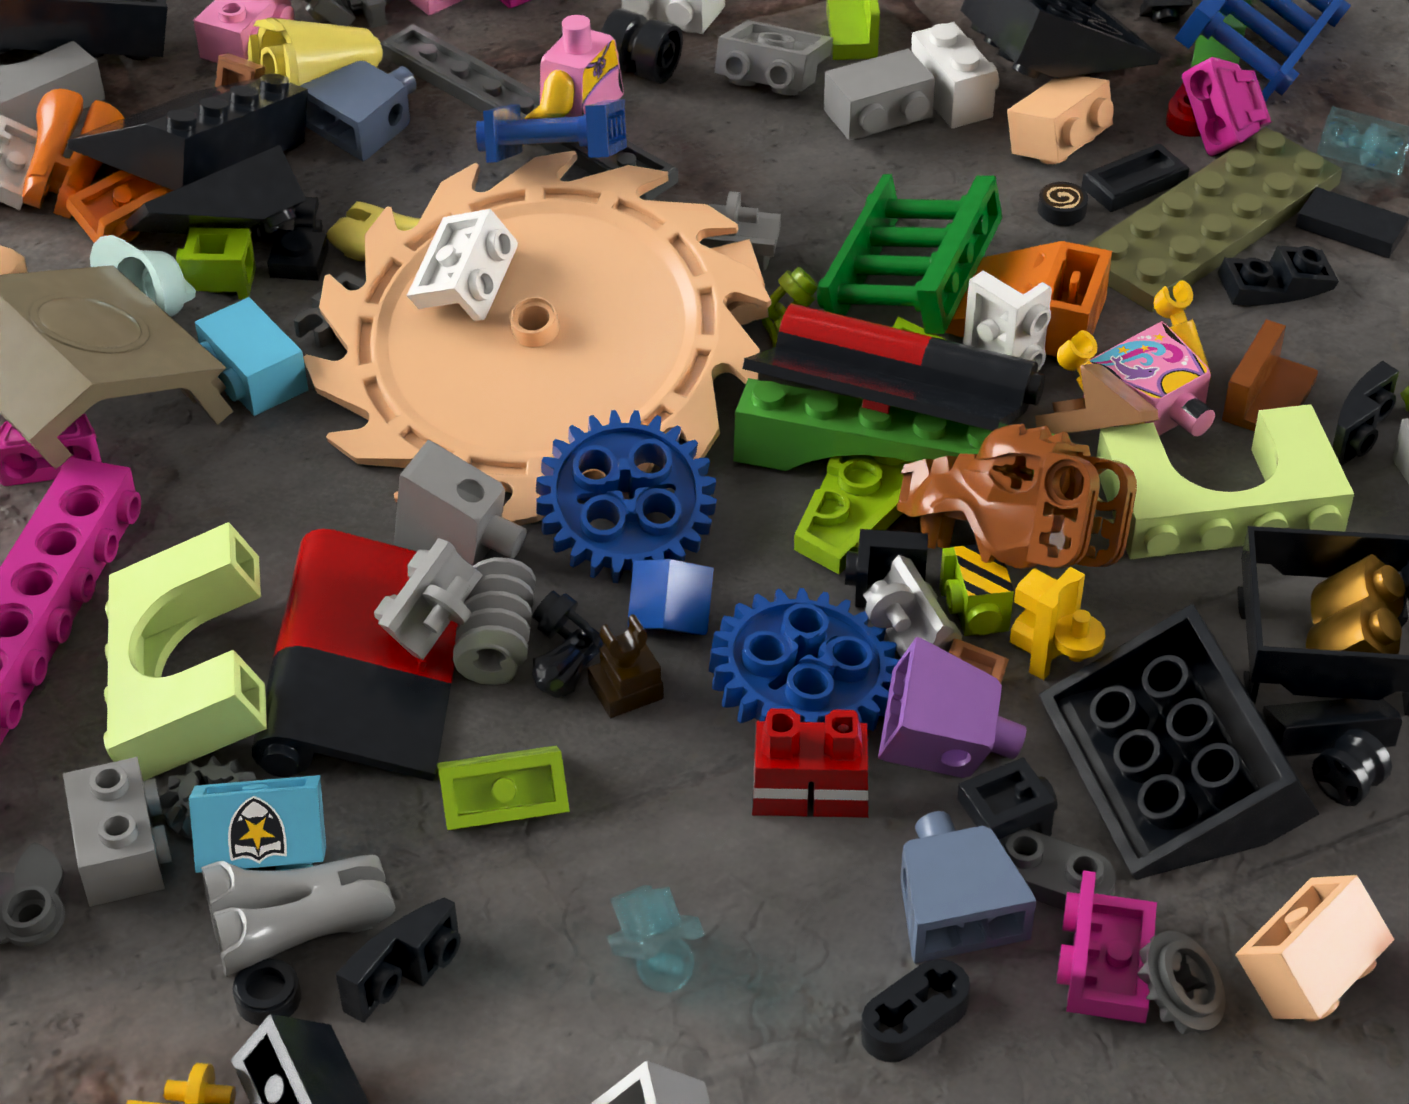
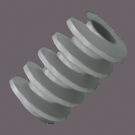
[453,557,536,685]

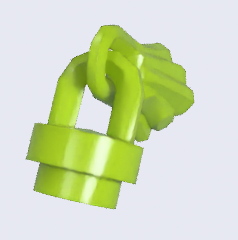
[762,266,818,348]

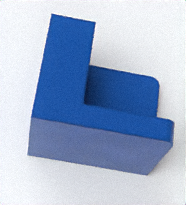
[627,559,714,635]

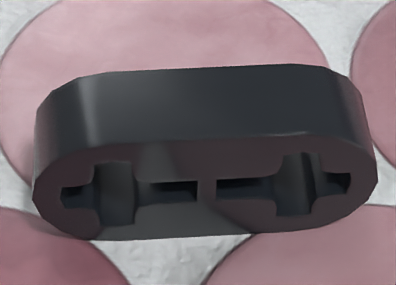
[861,959,970,1062]

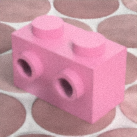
[193,0,294,63]

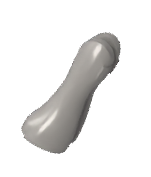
[201,855,396,977]

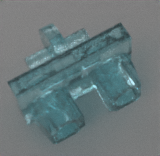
[1317,106,1409,175]
[607,885,705,993]

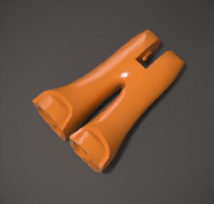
[23,88,124,219]

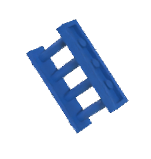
[1174,0,1351,102]
[476,99,627,163]

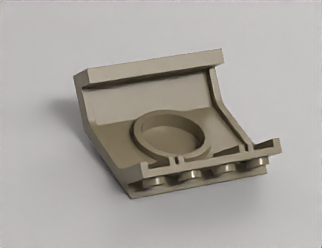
[0,265,233,470]

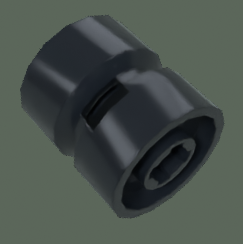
[601,8,683,84]

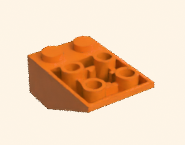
[945,241,1112,358]

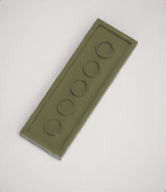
[1085,127,1342,313]

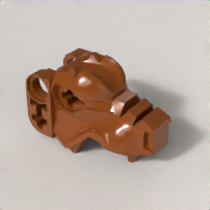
[897,423,1137,569]

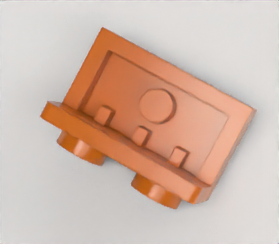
[66,170,173,243]

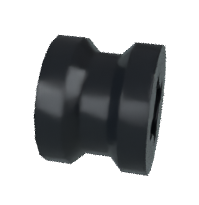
[1312,729,1392,806]

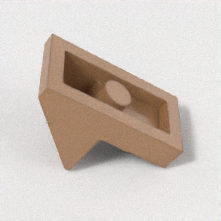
[1035,363,1159,434]

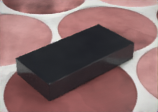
[1082,143,1189,212]
[1296,187,1409,258]

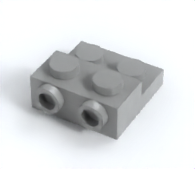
[714,20,833,95]

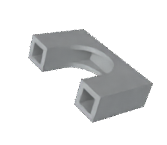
[0,41,105,130]

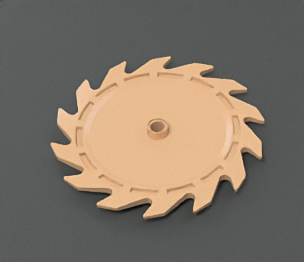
[303,150,771,525]

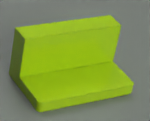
[826,0,880,60]
[437,746,570,830]

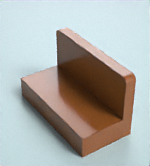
[1222,319,1318,432]

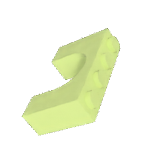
[1096,404,1354,559]
[103,522,267,781]

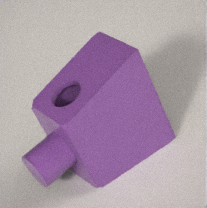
[878,637,1026,778]

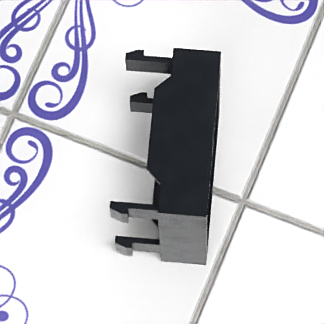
[1237,526,1409,715]

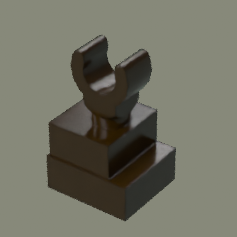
[588,614,664,719]

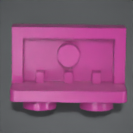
[1056,870,1157,1024]

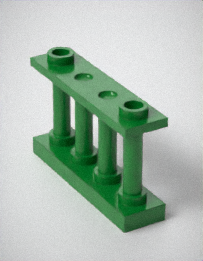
[817,174,1003,334]

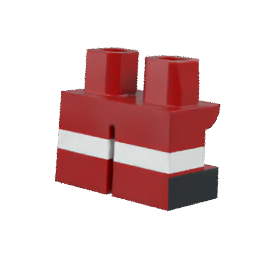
[752,708,868,818]

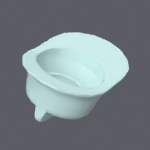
[90,235,196,317]

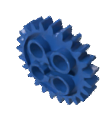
[536,410,717,584]
[708,588,899,731]

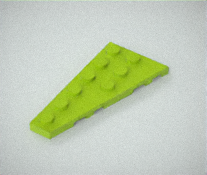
[794,316,946,574]

